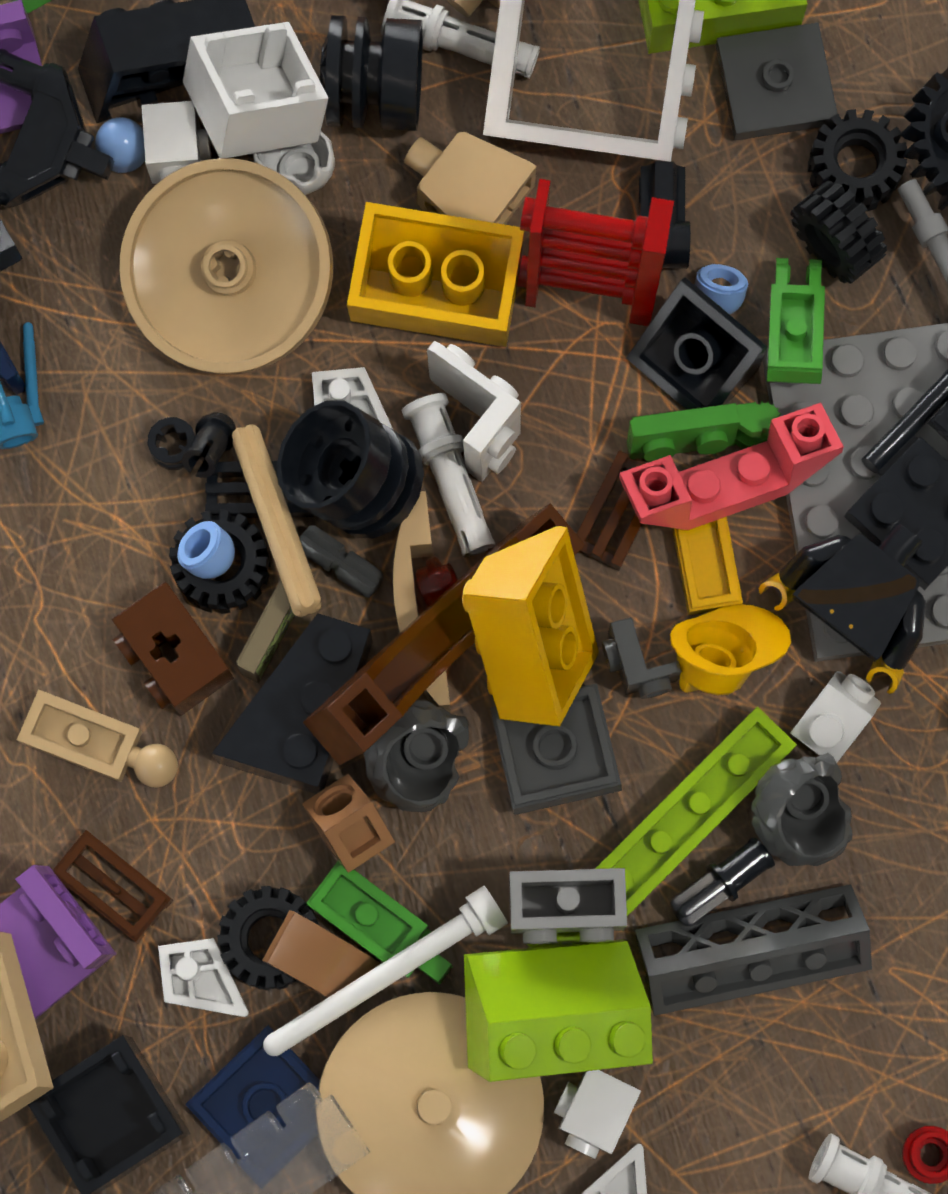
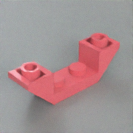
[619,402,844,530]

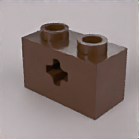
[112,581,234,716]

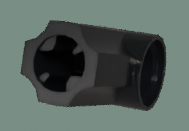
[639,161,691,269]

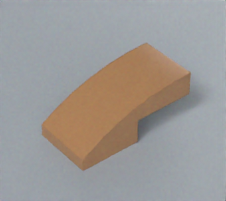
[262,910,380,1013]

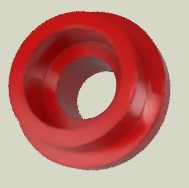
[902,1126,948,1184]

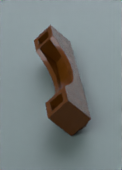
[303,503,585,765]

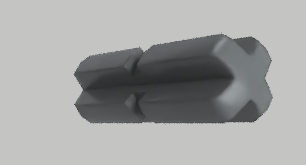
[299,525,384,597]

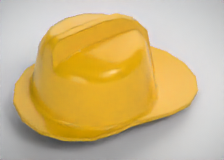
[670,604,791,696]

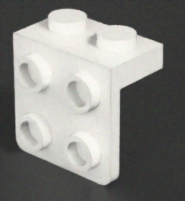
[427,341,521,482]

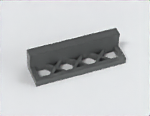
[635,884,872,1016]

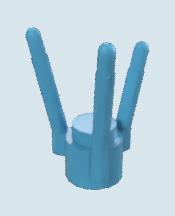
[0,322,44,449]

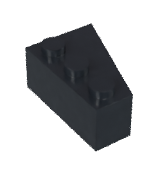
[78,0,255,124]
[212,613,373,794]

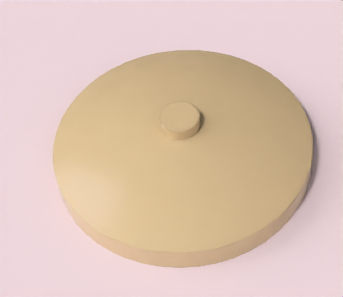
[119,158,333,374]
[316,992,544,1194]

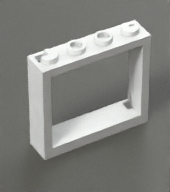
[483,0,704,162]

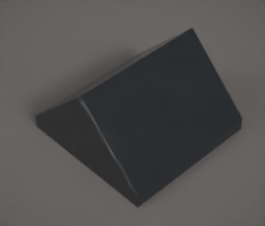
[626,278,767,410]

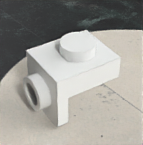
[790,671,881,763]

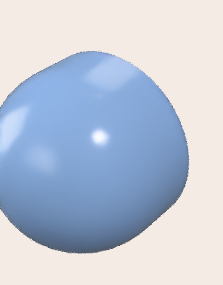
[95,117,145,173]
[694,264,748,315]
[177,521,235,579]

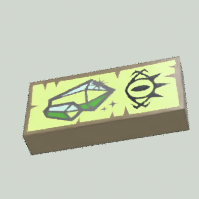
[236,579,295,684]

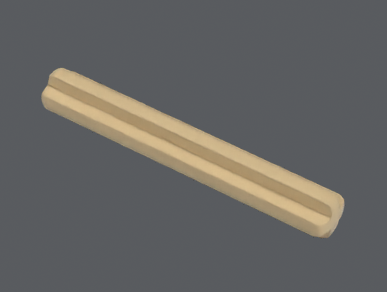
[232,424,321,617]

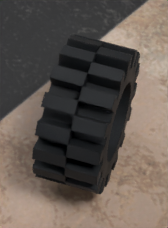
[808,109,907,212]
[790,181,887,284]
[169,509,271,614]
[217,886,319,990]

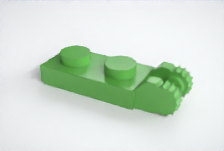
[767,258,825,384]
[627,401,781,462]

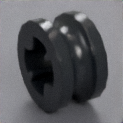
[147,417,195,470]

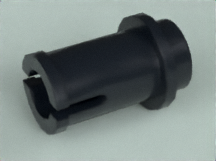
[182,412,236,478]

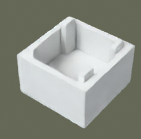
[183,22,329,158]

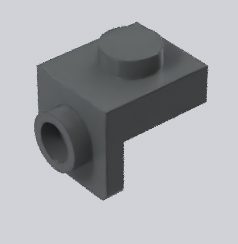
[602,617,682,699]

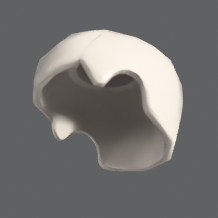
[253,131,335,195]

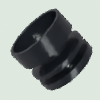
[320,15,423,131]
[276,400,424,539]

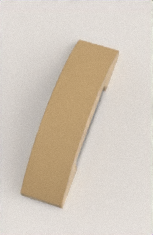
[393,491,451,713]

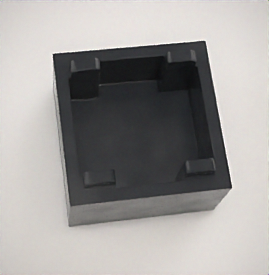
[28,1035,191,1194]

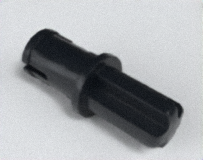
[670,837,775,926]

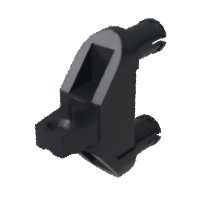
[0,49,114,208]

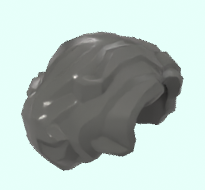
[364,700,469,813]
[751,753,853,866]

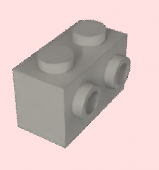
[509,868,627,944]

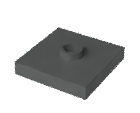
[715,22,838,141]
[490,683,622,815]

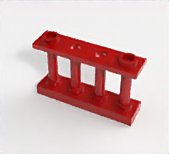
[517,179,674,326]

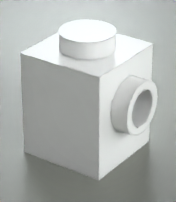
[142,101,212,184]
[554,1070,641,1159]

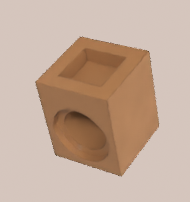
[302,774,395,873]

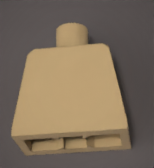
[404,132,537,225]

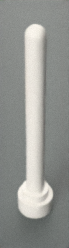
[263,886,508,1056]

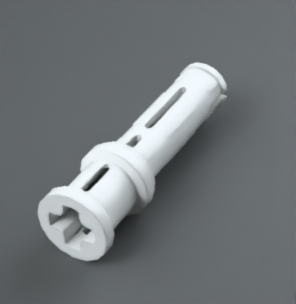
[381,0,540,79]
[401,393,496,557]
[808,1133,932,1194]

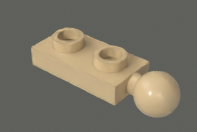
[17,689,178,788]

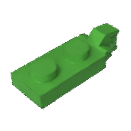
[306,861,453,985]

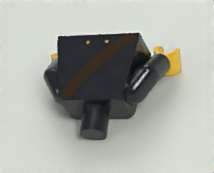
[758,523,926,694]

